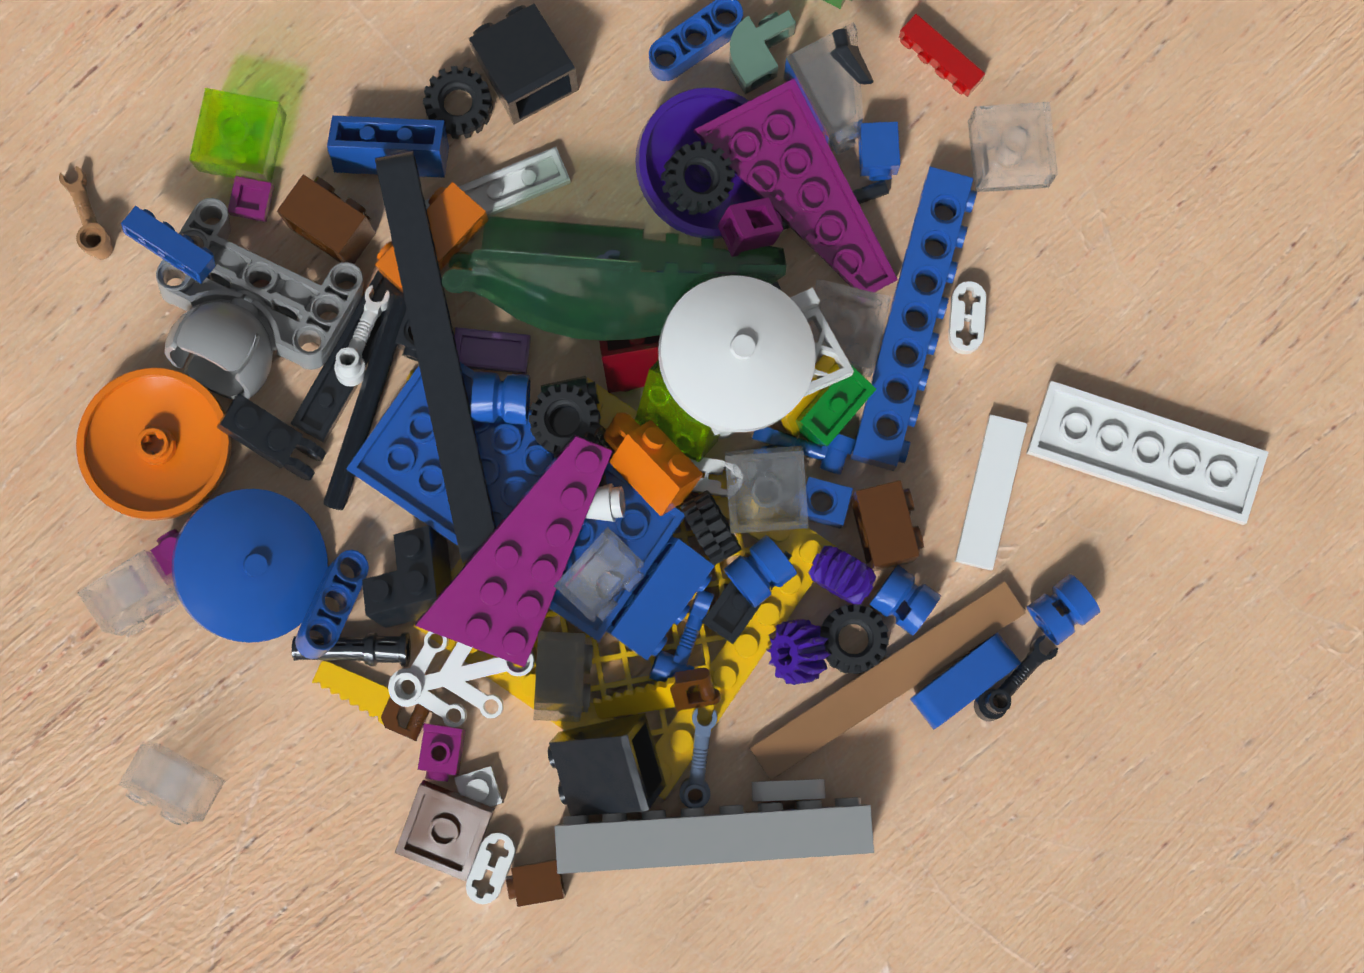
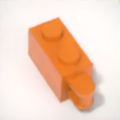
[604,413,703,516]

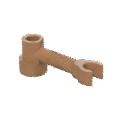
[59,166,113,260]

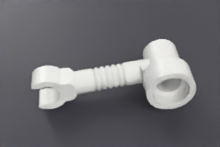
[334,285,390,386]

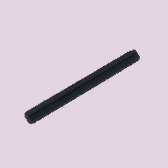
[323,293,407,510]

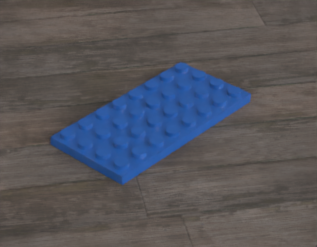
[346,362,685,642]

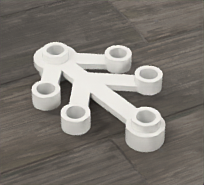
[388,631,535,728]

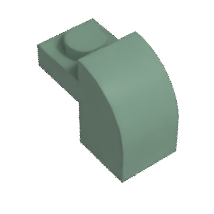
[729,10,796,94]

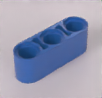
[649,0,743,81]
[295,550,369,659]
[910,632,1021,730]

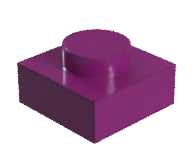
[228,176,274,222]

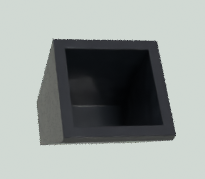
[469,3,579,124]
[548,713,666,816]

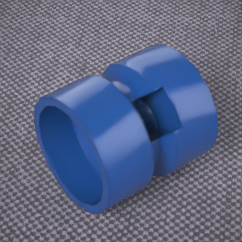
[471,372,531,425]
[724,535,797,608]
[869,565,941,636]
[1027,574,1100,645]

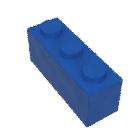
[327,115,449,178]
[606,536,715,660]

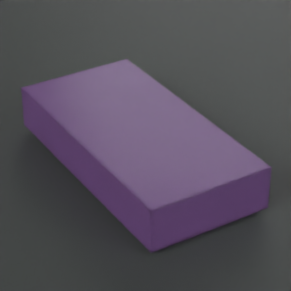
[454,327,531,374]

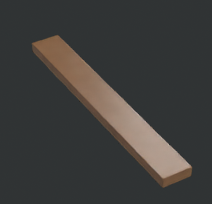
[749,581,1026,781]

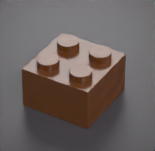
[277,174,376,264]
[850,480,924,572]

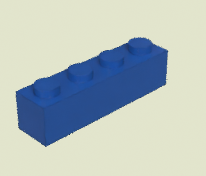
[121,206,216,284]

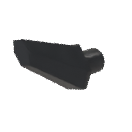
[830,28,874,85]

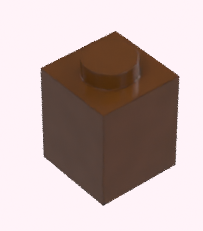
[506,859,566,907]

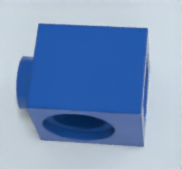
[858,122,900,181]
[793,477,853,529]

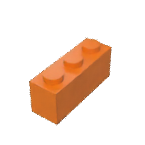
[375,182,489,293]

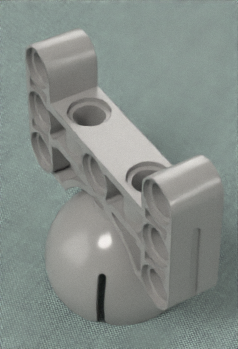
[156,198,364,399]

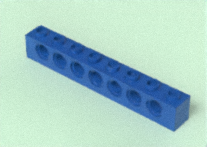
[850,166,977,471]

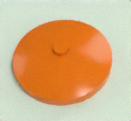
[76,368,232,521]

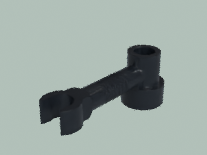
[974,635,1058,721]

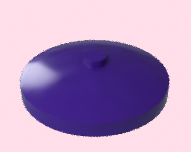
[635,87,761,239]

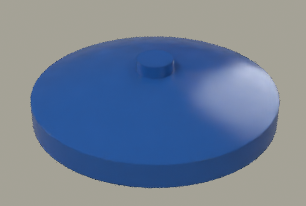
[172,489,328,643]

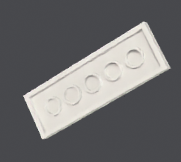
[1026,381,1268,525]

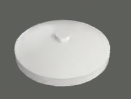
[658,275,816,432]

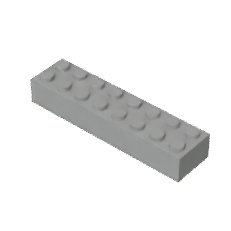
[555,797,874,874]

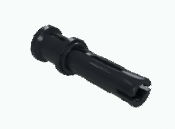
[292,632,411,667]

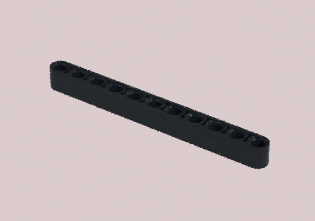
[375,150,496,564]

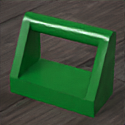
[796,364,876,446]

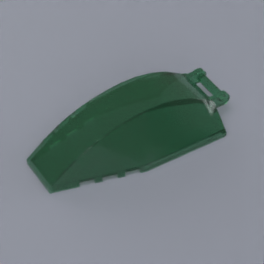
[442,216,787,341]

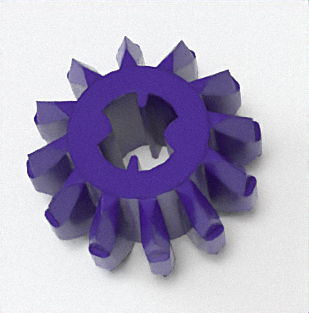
[808,546,876,604]
[766,619,831,685]

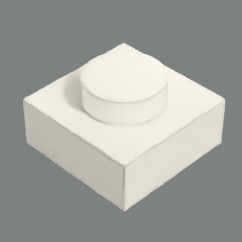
[454,766,503,807]

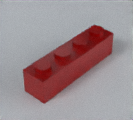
[899,14,985,97]

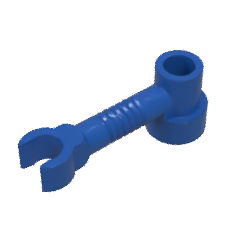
[752,427,856,475]
[649,590,714,682]

